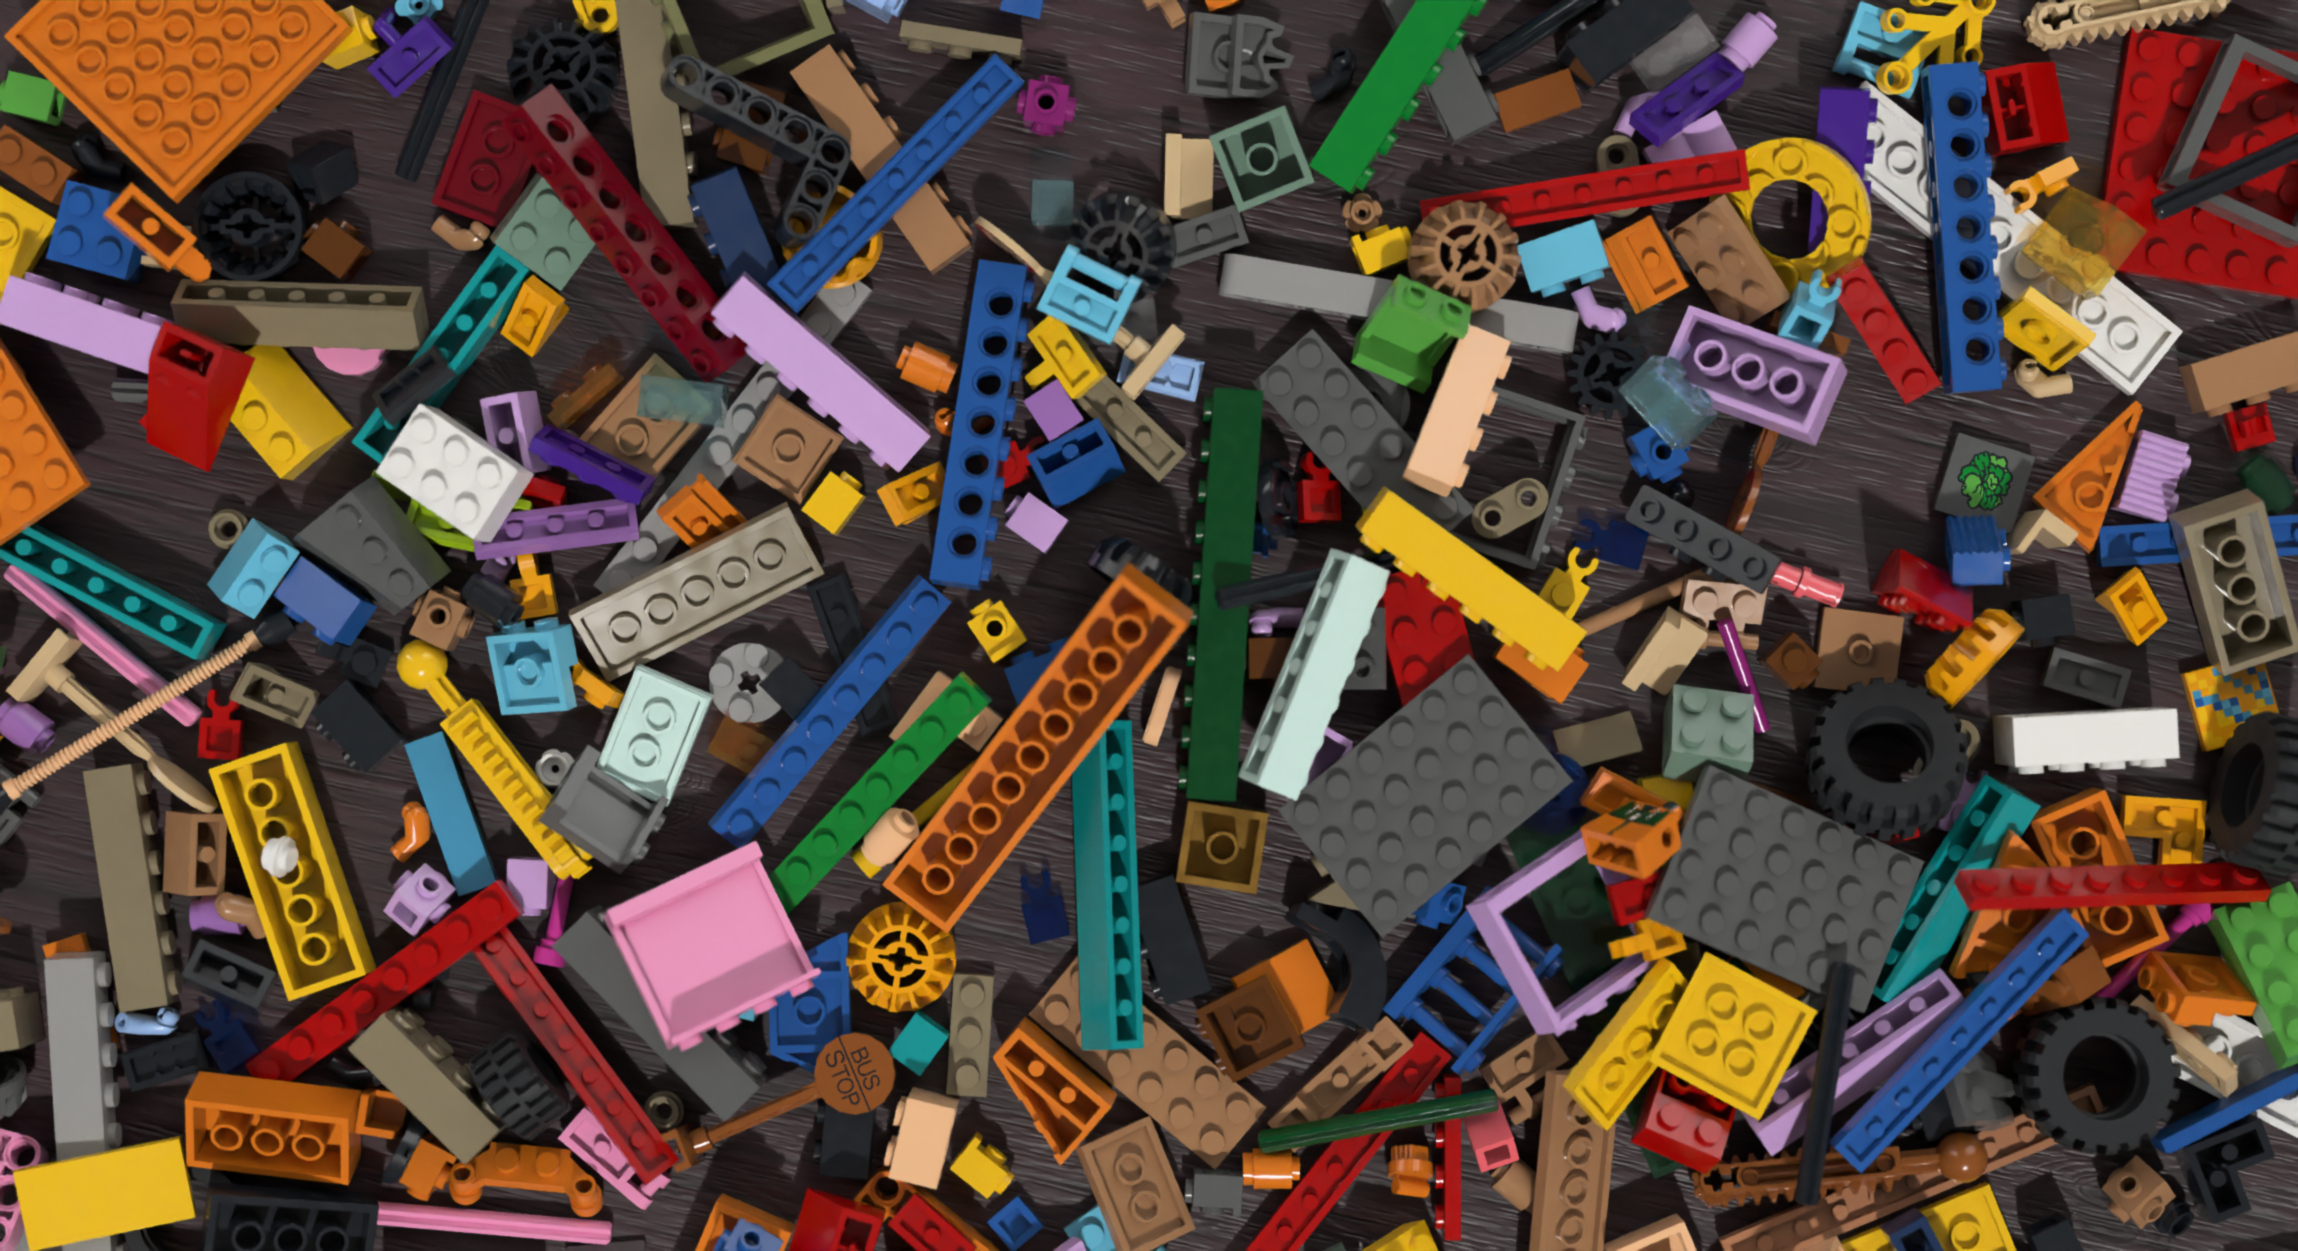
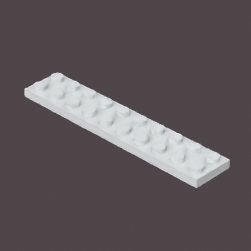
[1859,80,2183,396]

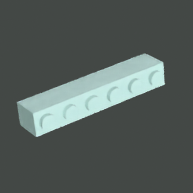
[1238,548,1390,801]

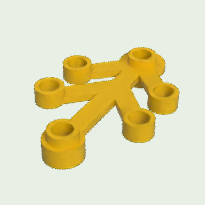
[1876,0,1996,95]

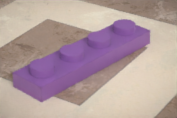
[473,499,640,560]

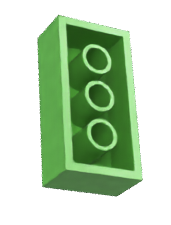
[2207,882,2298,1070]

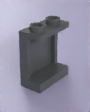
[538,745,668,874]

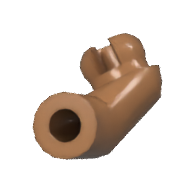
[431,214,491,251]
[215,892,266,939]

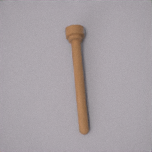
[1577,567,1730,638]

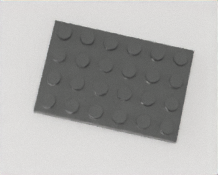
[1278,654,1573,938]
[1643,765,1924,1013]

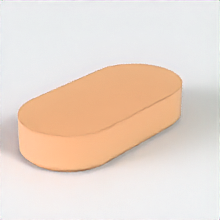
[1142,666,1182,747]

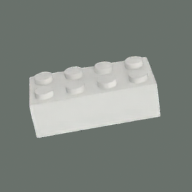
[1992,707,2180,774]

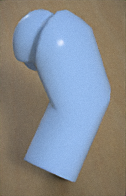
[115,1006,180,1035]

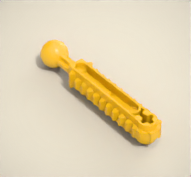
[396,639,593,881]

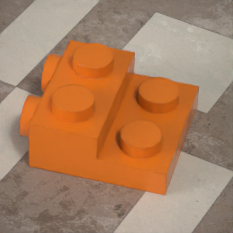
[2138,950,2258,1027]

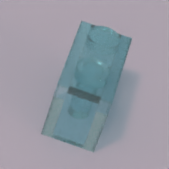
[1618,356,1719,450]
[637,375,729,428]

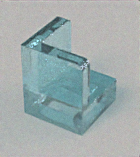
[1031,180,1074,227]

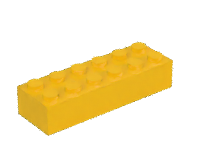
[208,741,376,1001]

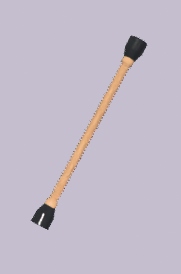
[0,605,298,816]

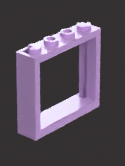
[1465,829,1666,1037]

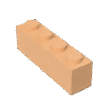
[1401,324,1513,498]

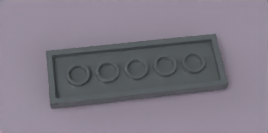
[1252,329,1475,533]

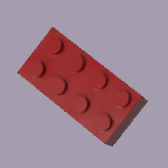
[1376,571,1475,709]

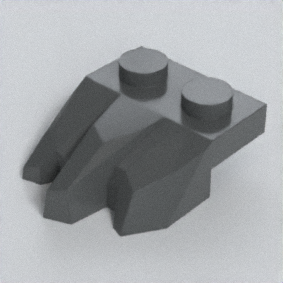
[1184,12,1295,99]
[1944,1049,2017,1131]

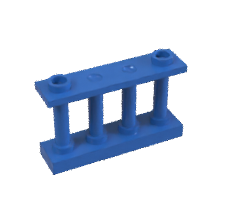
[1383,885,1566,1075]

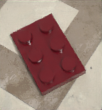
[431,90,535,228]

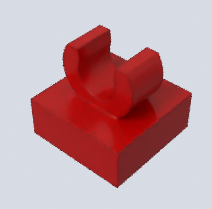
[2222,402,2276,453]

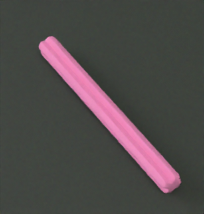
[4,564,202,727]
[377,1201,613,1245]

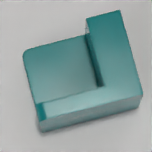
[889,1009,950,1076]

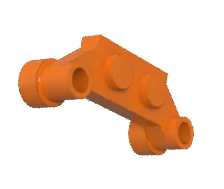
[448,1142,603,1217]

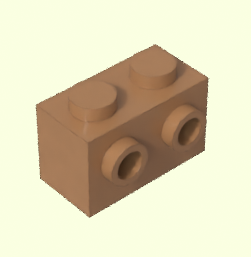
[163,810,227,896]

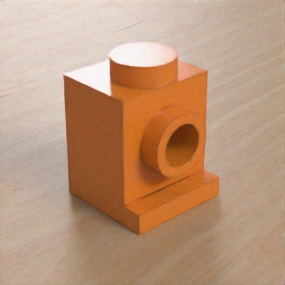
[399,1133,459,1201]

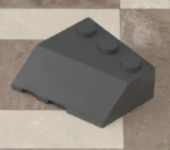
[291,475,451,616]

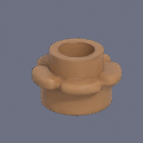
[1342,193,1382,233]

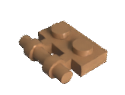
[1679,574,1768,650]
[1478,1031,1569,1126]

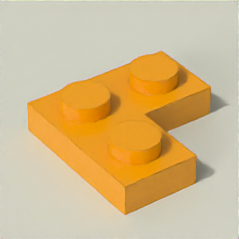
[2120,795,2207,864]

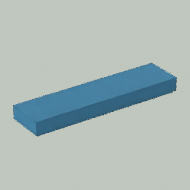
[404,731,498,897]

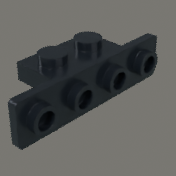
[1625,485,1782,594]

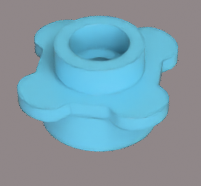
[395,0,444,25]

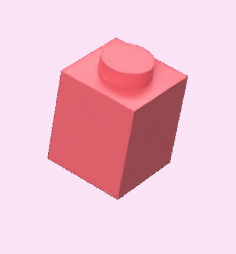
[1462,1099,1519,1173]

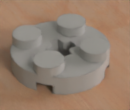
[709,643,783,723]

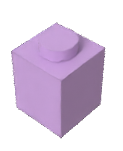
[1004,492,1069,554]
[506,856,554,916]

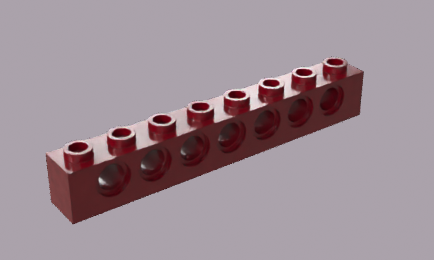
[501,84,748,384]

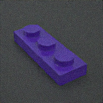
[1629,52,1745,148]
[528,423,656,505]

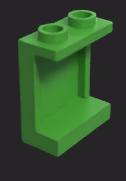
[1351,275,1472,394]

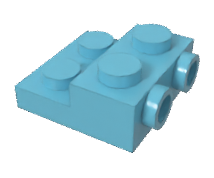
[486,617,578,715]

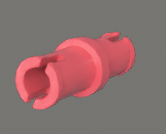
[1770,562,1844,608]

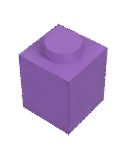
[1023,379,1085,443]

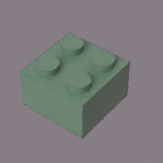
[1209,105,1315,212]
[489,173,595,291]
[1662,684,1754,783]

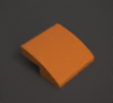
[1230,939,1335,1034]

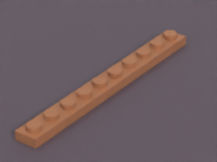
[1718,1082,2105,1251]

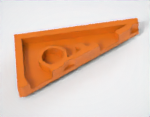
[2032,400,2143,554]

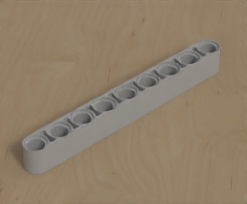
[1218,253,1579,354]

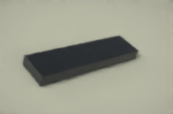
[806,572,900,737]

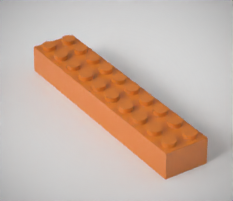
[882,562,1194,933]

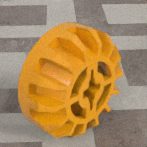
[1924,608,2025,710]
[846,901,957,1013]

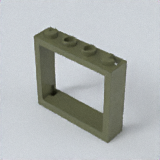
[651,0,834,83]

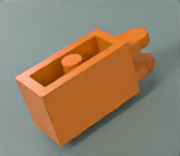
[103,183,212,283]

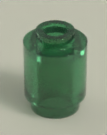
[2235,453,2296,514]

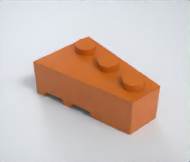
[992,1016,1117,1166]

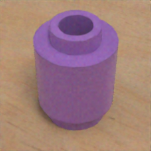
[0,697,57,755]
[189,894,246,936]

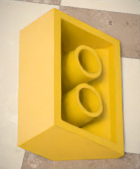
[230,345,353,481]

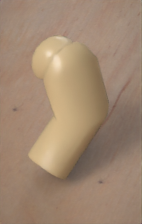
[2014,358,2073,398]

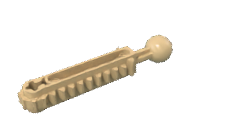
[2023,0,2231,51]

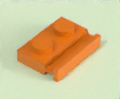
[1603,214,1690,314]
[656,472,747,549]

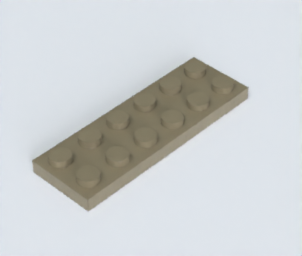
[569,501,825,682]

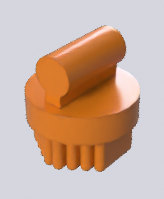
[1387,1144,1433,1198]

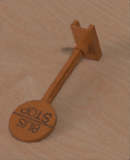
[661,1032,896,1173]

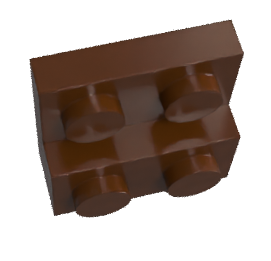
[1195,972,1306,1083]

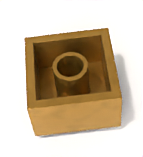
[1175,799,1269,894]

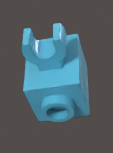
[1777,269,1842,350]

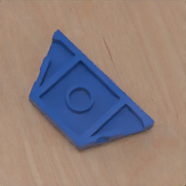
[769,932,852,1074]

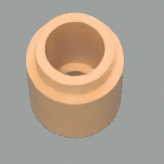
[861,808,920,867]

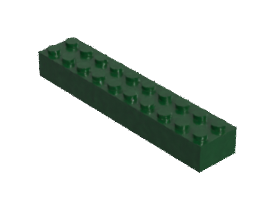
[1178,387,1263,802]

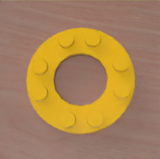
[1709,137,1871,301]

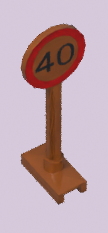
[1725,310,1851,536]

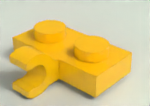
[1025,316,1107,399]

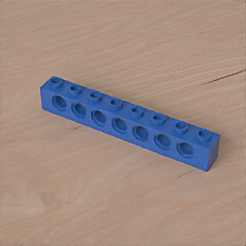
[1920,61,2007,394]
[929,259,1035,591]

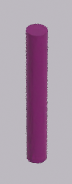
[1717,618,1771,733]

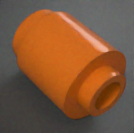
[896,341,959,393]
[1242,1148,1300,1189]

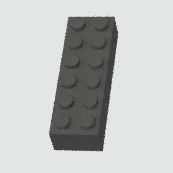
[552,905,769,1122]

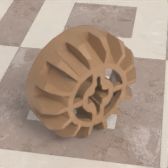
[1407,200,1521,313]

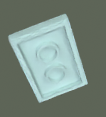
[596,664,714,807]

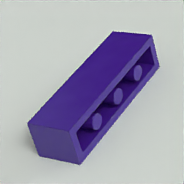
[1808,86,1878,253]

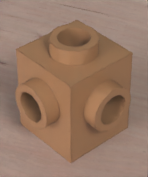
[409,586,475,651]
[2101,1155,2176,1229]

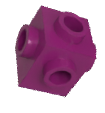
[1017,75,1077,136]

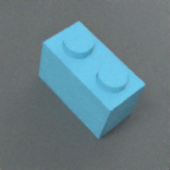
[1517,219,1611,298]
[207,518,300,619]

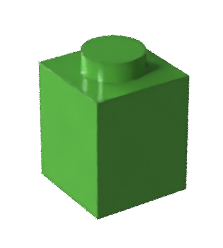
[0,71,67,127]

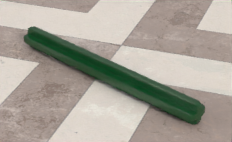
[1258,1089,1499,1153]

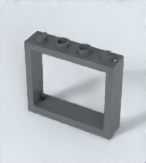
[2156,34,2298,248]
[1451,386,1588,571]

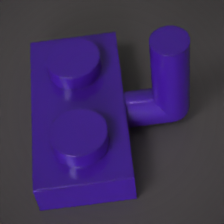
[367,7,455,99]

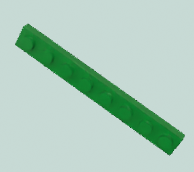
[768,671,992,916]

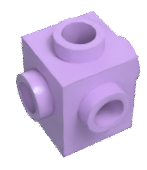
[383,863,456,937]

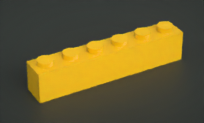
[1355,486,1587,672]

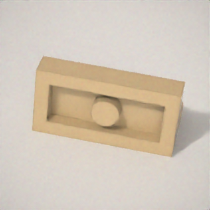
[1164,134,1214,220]
[2006,509,2079,555]
[1622,606,1708,695]

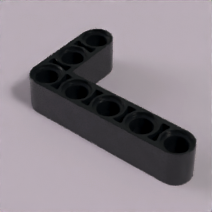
[660,55,852,249]

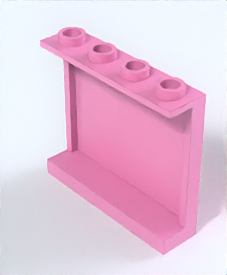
[603,841,821,1052]

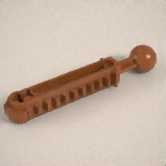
[1691,1131,1988,1208]

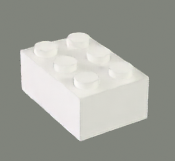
[376,403,534,543]

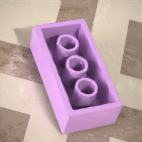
[0,272,175,374]
[1657,305,1848,446]

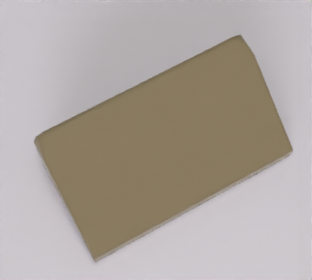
[1552,711,1643,771]

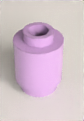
[1718,11,1778,73]

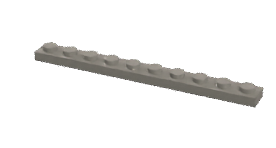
[593,280,873,593]

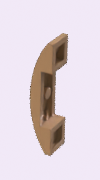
[1267,1014,1414,1153]

